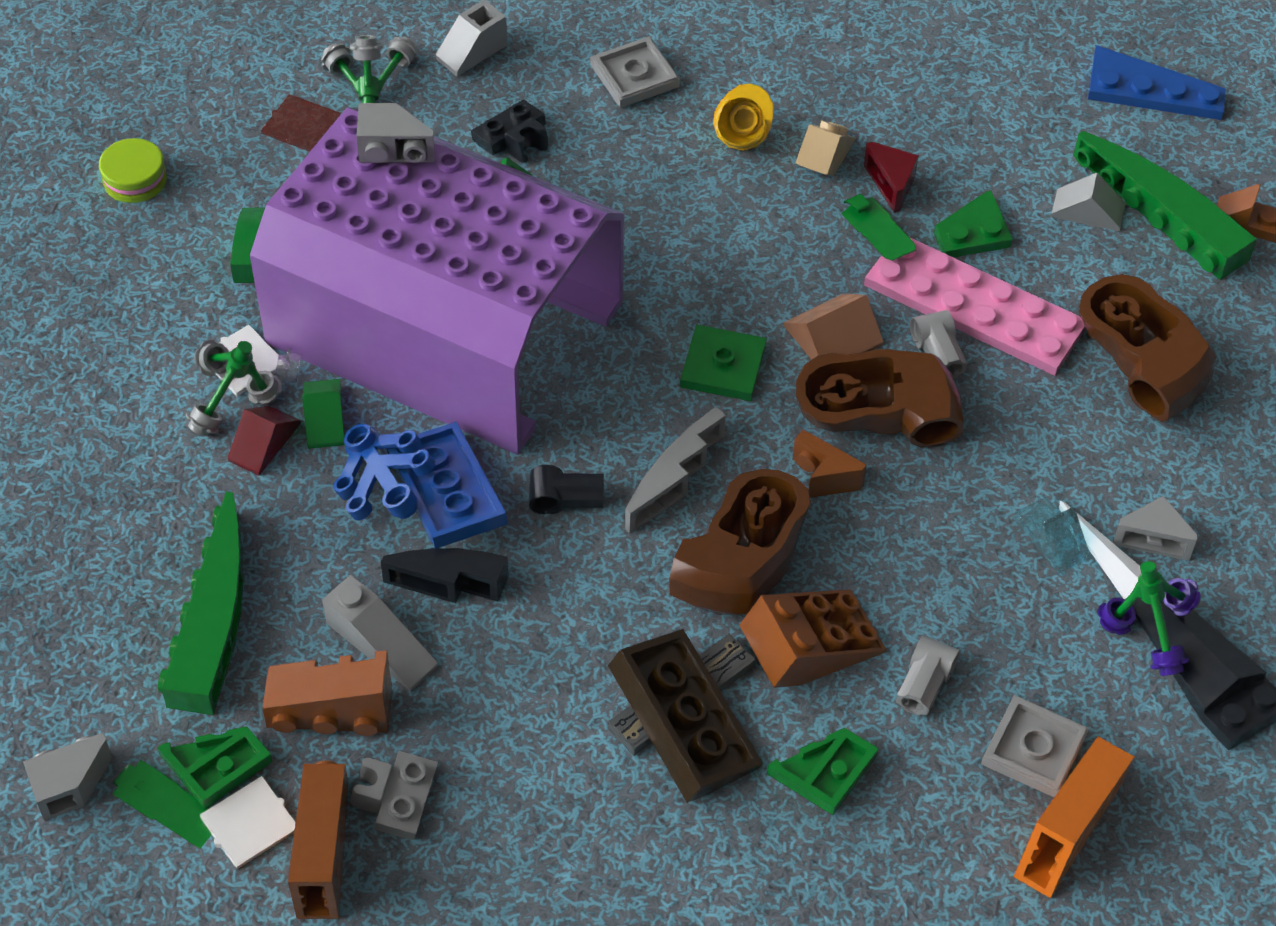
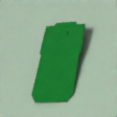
[841,194,916,261]
[112,760,212,849]

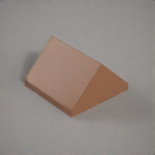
[783,294,884,360]

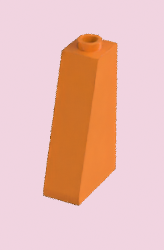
[1013,736,1135,898]

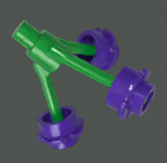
[1097,561,1201,676]

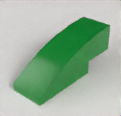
[230,207,265,283]

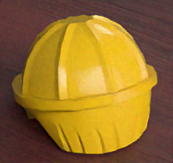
[713,83,774,151]

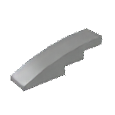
[625,407,726,534]

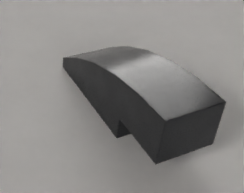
[381,548,509,603]

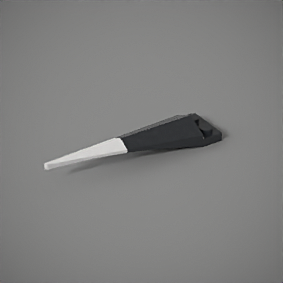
[1059,501,1276,750]

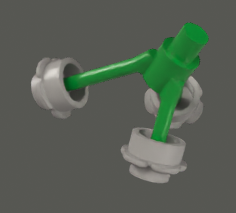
[321,35,418,103]
[186,340,283,437]

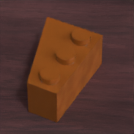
[262,650,393,736]

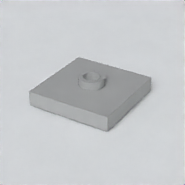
[590,36,680,108]
[981,695,1089,797]

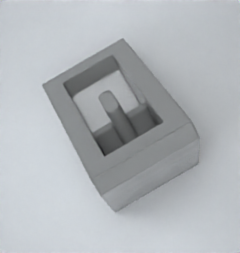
[1051,173,1126,231]
[1113,496,1197,561]

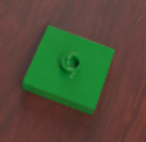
[680,324,767,401]

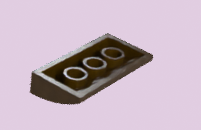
[608,629,763,803]

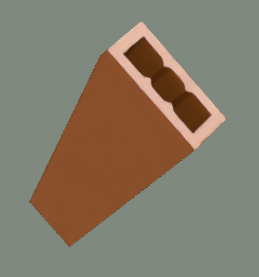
[288,760,349,919]

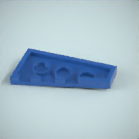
[1088,45,1226,120]

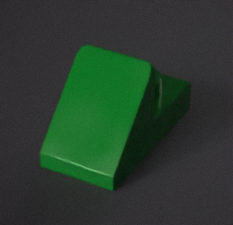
[302,379,345,449]

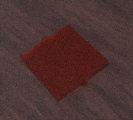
[261,94,341,152]

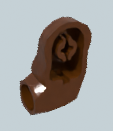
[1079,274,1216,422]
[796,349,964,448]
[669,469,811,615]

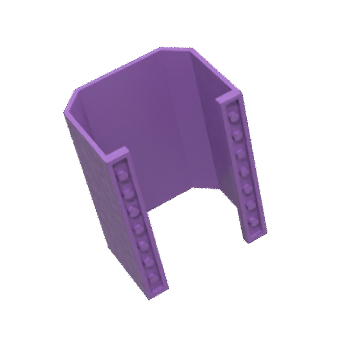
[250,107,624,455]

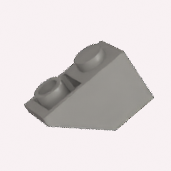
[435,0,507,77]
[356,103,435,163]
[23,732,112,821]

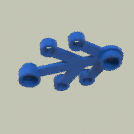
[333,424,435,521]

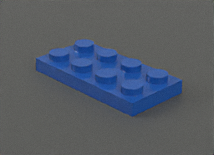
[387,421,508,549]

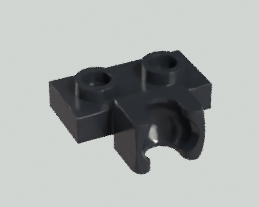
[471,99,548,163]

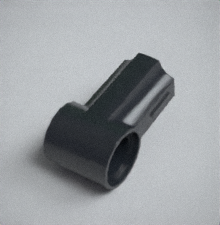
[529,465,604,514]

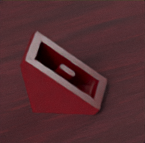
[863,142,919,213]
[228,406,301,476]

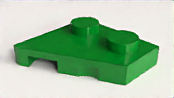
[934,191,1013,258]
[157,726,273,809]
[767,728,879,815]

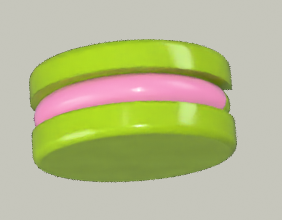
[99,138,167,203]

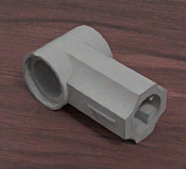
[910,310,968,379]
[896,635,960,716]

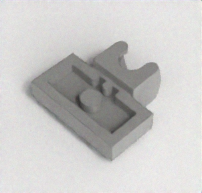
[350,751,438,840]

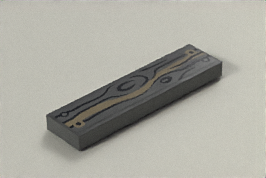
[608,633,756,756]

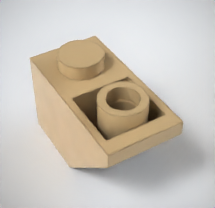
[795,120,856,176]

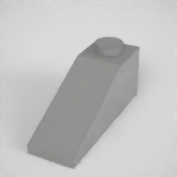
[322,575,439,692]

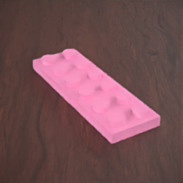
[864,237,1086,376]

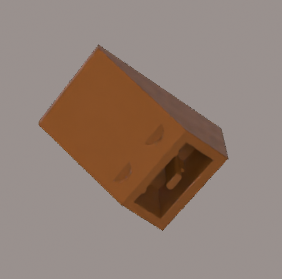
[739,589,887,688]

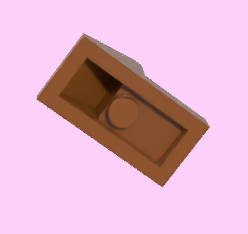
[1217,184,1276,243]
[792,429,867,498]

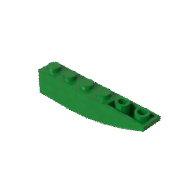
[1073,131,1257,280]
[158,491,244,715]

